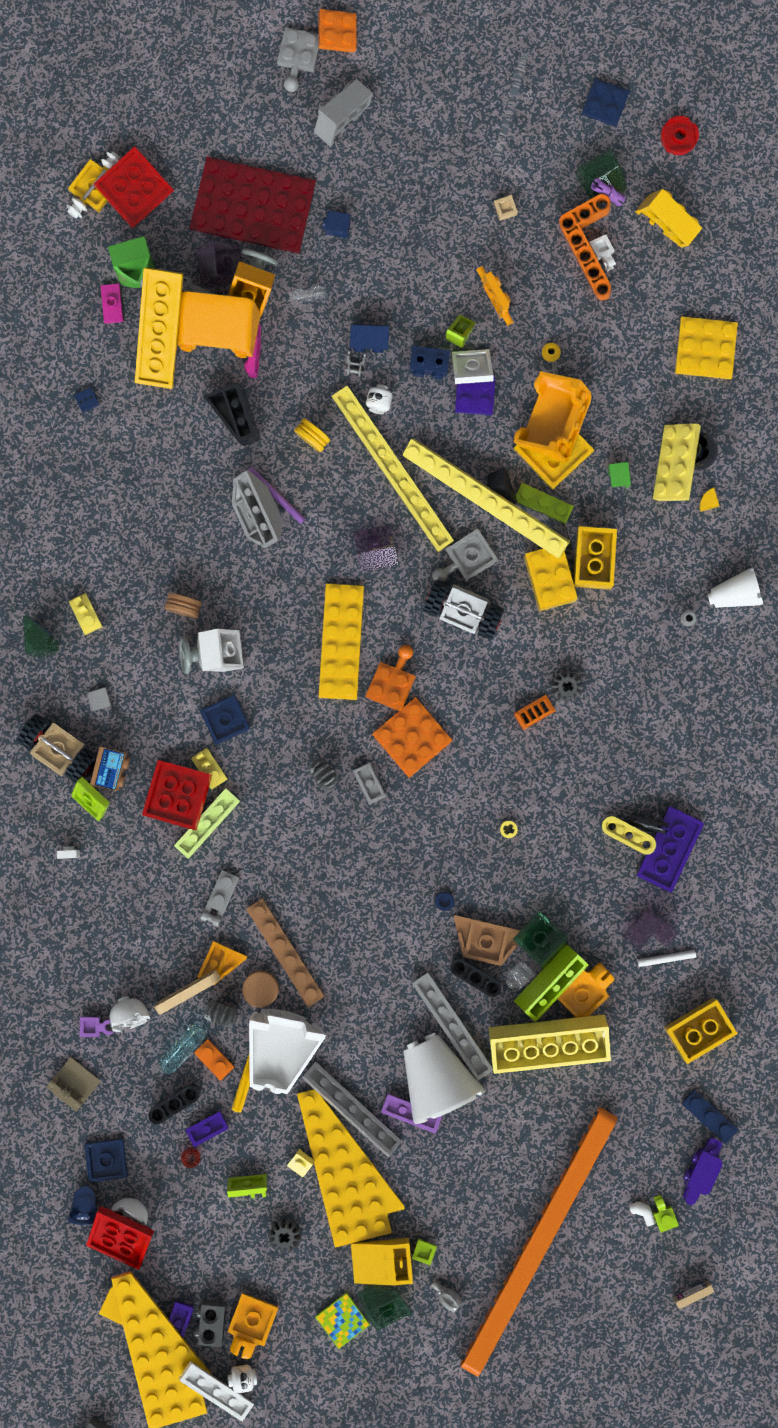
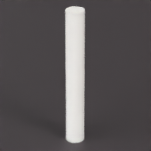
[637,950,696,967]

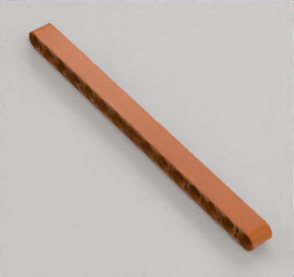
[460,1107,618,1377]

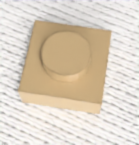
[494,195,518,221]

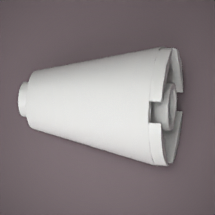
[708,568,763,608]

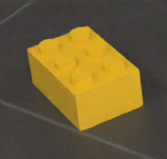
[573,526,617,589]
[524,549,578,611]
[663,998,738,1064]

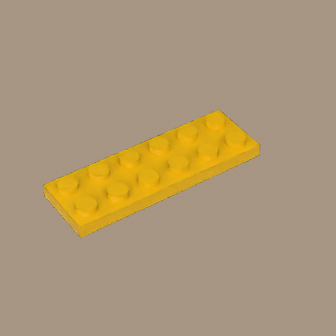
[135,267,183,389]
[319,584,364,700]

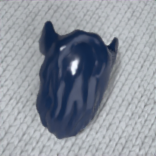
[67,1185,96,1225]

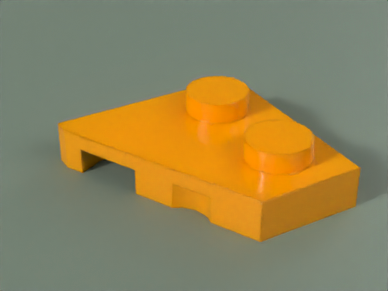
[197,941,248,985]

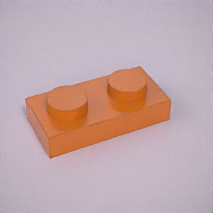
[194,1039,235,1081]

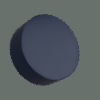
[435,892,454,911]

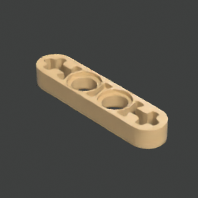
[153,970,221,1015]

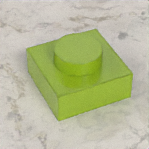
[412,1238,437,1265]

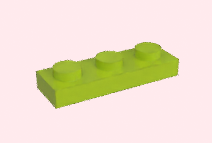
[516,483,574,524]

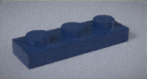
[681,1089,738,1144]

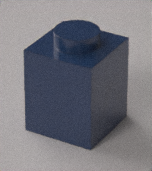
[322,211,351,238]

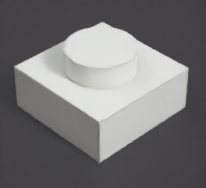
[57,846,80,859]

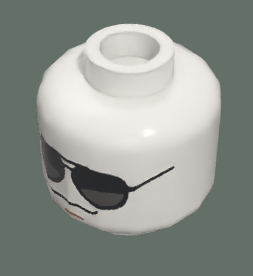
[366,384,393,414]
[227,1364,257,1393]

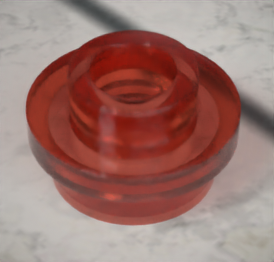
[181,1148,201,1168]

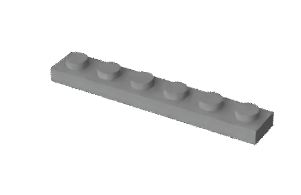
[412,972,493,1081]
[302,1062,402,1157]

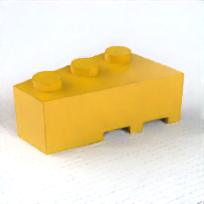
[635,189,702,248]

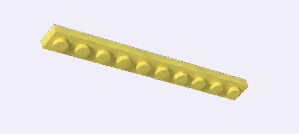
[332,386,454,552]
[403,438,570,558]

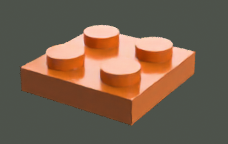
[318,9,356,52]

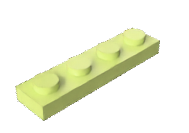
[174,788,240,859]

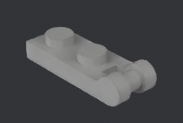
[200,870,240,927]

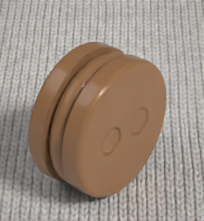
[164,593,202,619]
[242,970,279,1008]

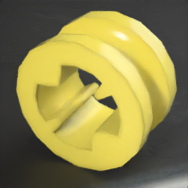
[500,821,518,838]

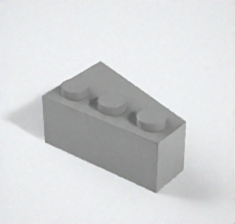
[314,79,373,147]

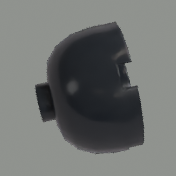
[694,431,718,471]

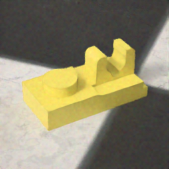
[69,593,103,635]
[191,748,228,790]

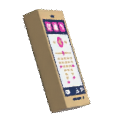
[673,1281,714,1309]

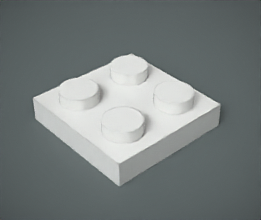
[452,349,493,384]

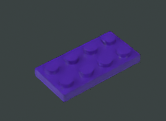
[636,806,704,893]

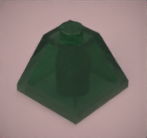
[358,1285,412,1331]

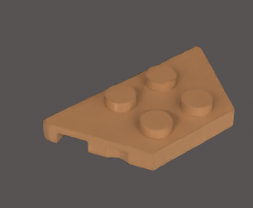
[454,915,527,966]

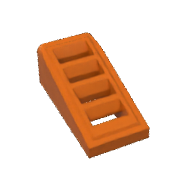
[513,695,556,730]

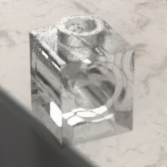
[504,960,535,991]

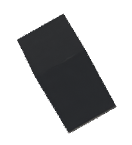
[487,468,518,505]

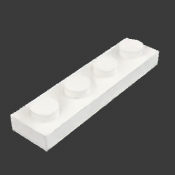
[179,1361,254,1422]

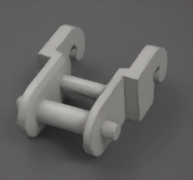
[345,350,366,377]

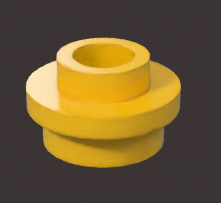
[542,343,561,362]

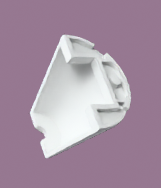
[249,1009,326,1094]
[403,1032,485,1124]

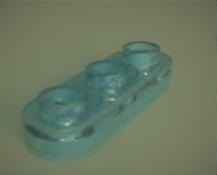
[159,1024,206,1074]

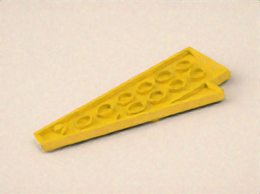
[297,1089,405,1248]
[111,1271,213,1428]

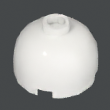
[109,996,150,1032]
[111,1198,148,1225]

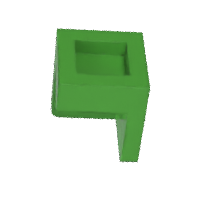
[607,462,631,488]

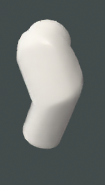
[630,1202,656,1226]

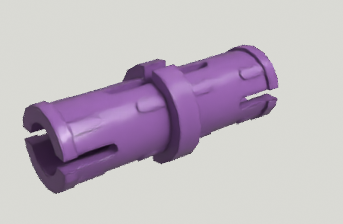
[591,178,625,206]

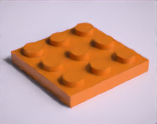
[372,697,453,778]

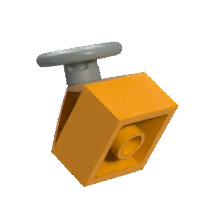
[228,249,278,317]

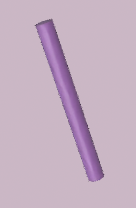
[248,467,306,524]

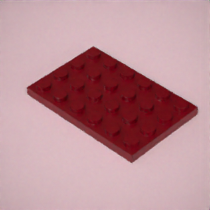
[190,157,316,254]

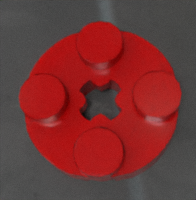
[660,116,699,155]

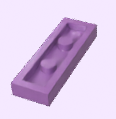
[381,1093,442,1134]

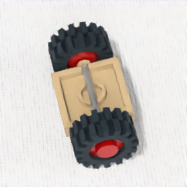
[16,714,97,783]

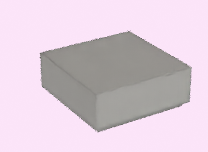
[87,687,112,712]

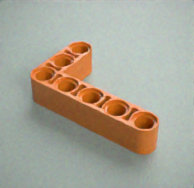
[559,194,611,300]

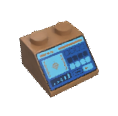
[90,747,130,791]

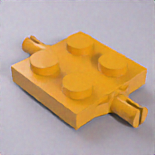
[476,266,514,326]

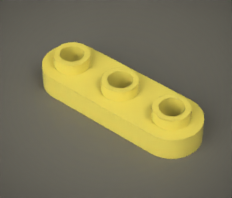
[602,816,656,855]

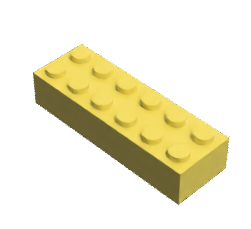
[488,1015,611,1074]

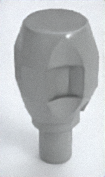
[431,1280,463,1313]

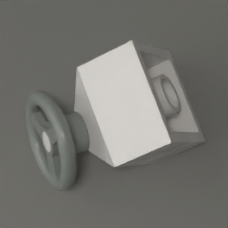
[179,629,244,675]

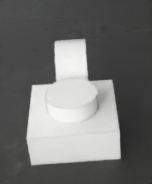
[589,235,616,272]

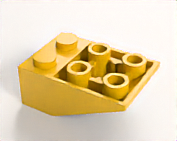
[351,1238,413,1285]

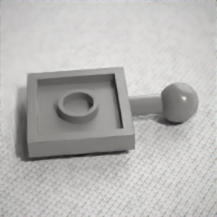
[277,27,319,92]
[432,529,498,583]

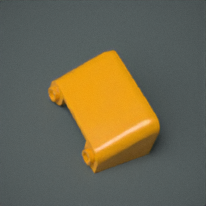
[177,291,261,358]
[514,371,591,462]

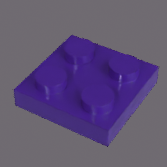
[455,377,496,415]

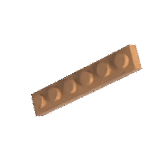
[246,898,325,1007]

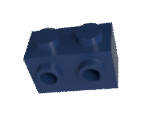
[349,323,389,353]
[410,346,450,379]

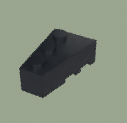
[203,382,261,446]

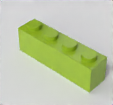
[514,944,588,1022]

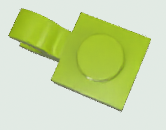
[653,1195,679,1233]

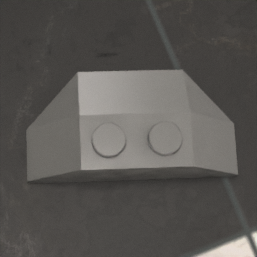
[232,470,283,548]

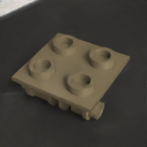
[46,1057,101,1112]

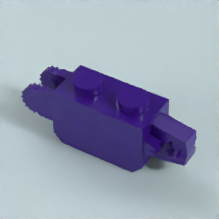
[683,1137,723,1205]

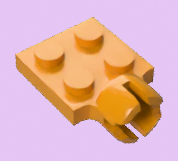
[558,963,615,1018]
[228,1292,279,1359]

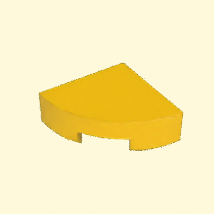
[699,488,719,512]

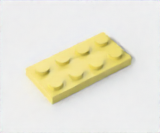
[653,423,701,501]

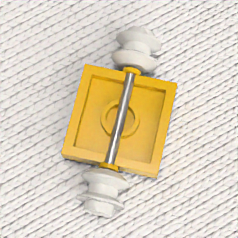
[67,152,121,219]

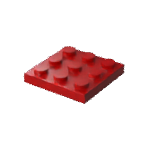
[93,146,174,229]
[142,760,213,831]
[86,1206,154,1270]

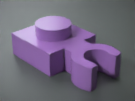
[80,1016,114,1037]

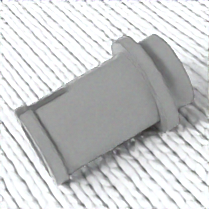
[680,611,696,626]

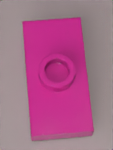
[100,283,124,324]

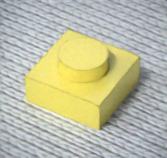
[287,1149,315,1177]

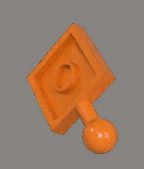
[365,644,416,712]

